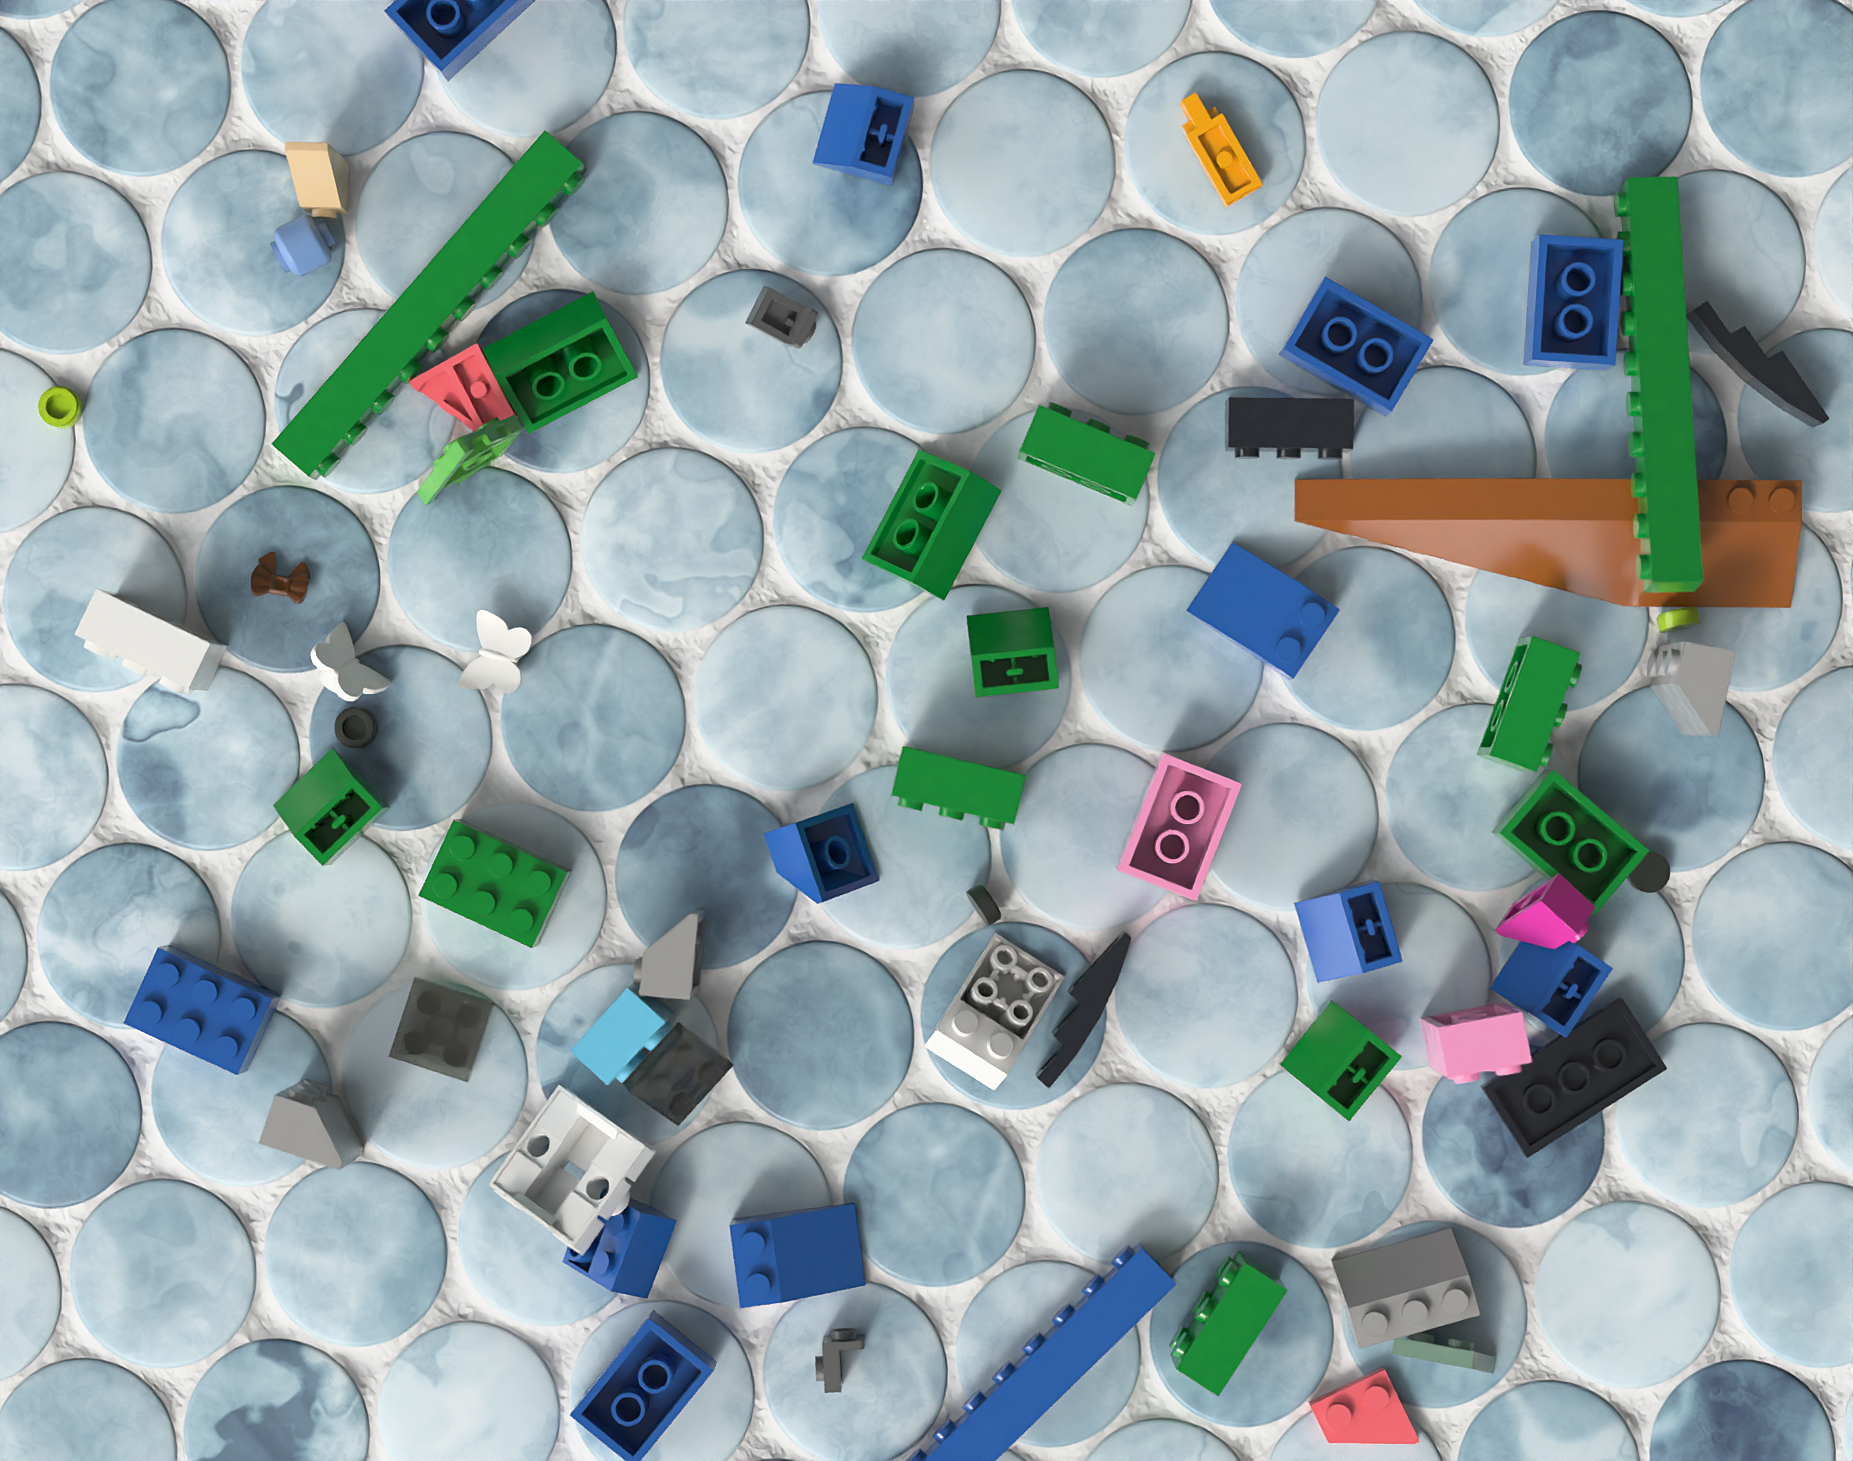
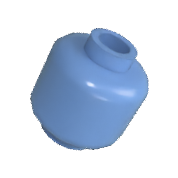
[270,214,336,277]

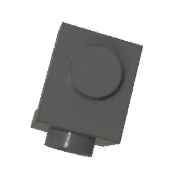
[745,286,818,349]
[815,1328,865,1393]

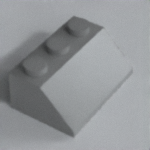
[1647,641,1736,736]
[633,908,707,1000]
[259,1079,364,1170]
[1331,1227,1480,1349]

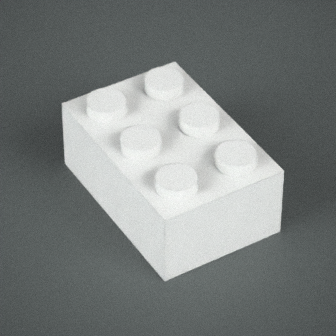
[75,589,228,694]

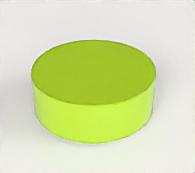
[38,386,83,429]
[1656,607,1701,633]

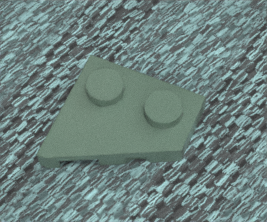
[1392,1333,1496,1374]

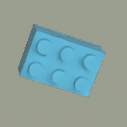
[570,984,675,1085]

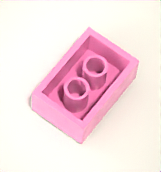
[1116,753,1242,901]
[1420,1003,1532,1083]

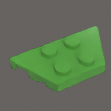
[417,415,523,506]

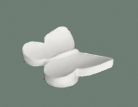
[458,610,533,694]
[310,622,392,701]

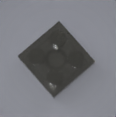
[388,977,495,1082]
[622,1021,734,1126]

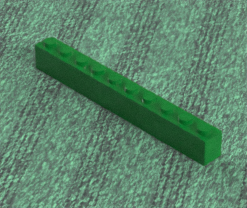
[271,130,587,480]
[1614,177,1703,593]

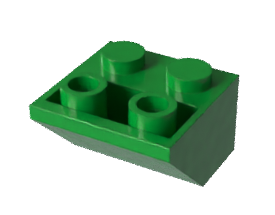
[966,607,1059,698]
[273,748,391,866]
[1279,1000,1402,1121]

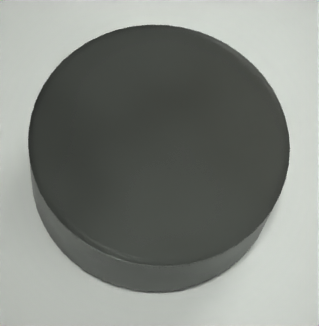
[334,707,378,748]
[1627,851,1670,893]
[966,884,1002,926]

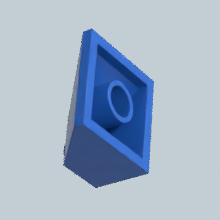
[764,803,880,904]

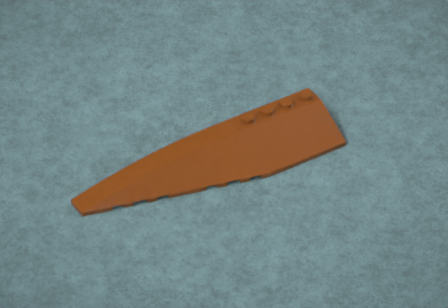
[1294,478,1802,608]

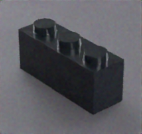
[1225,397,1354,460]

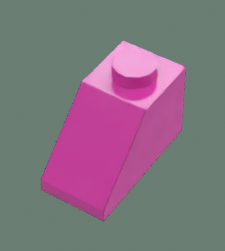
[1495,874,1596,949]

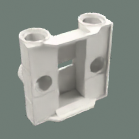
[488,1085,656,1255]

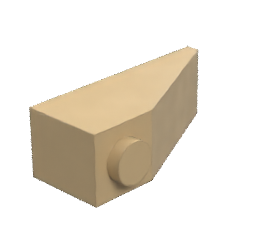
[285,141,350,221]

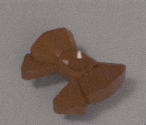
[250,552,311,604]

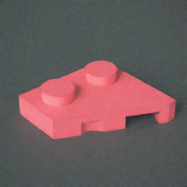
[409,343,519,431]
[1309,1367,1420,1444]

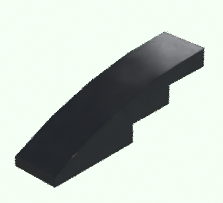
[1686,301,1830,428]
[1036,930,1131,1089]

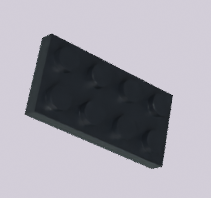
[1480,997,1668,1158]

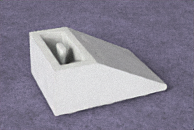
[924,933,1065,1090]

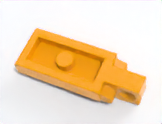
[1179,92,1263,208]

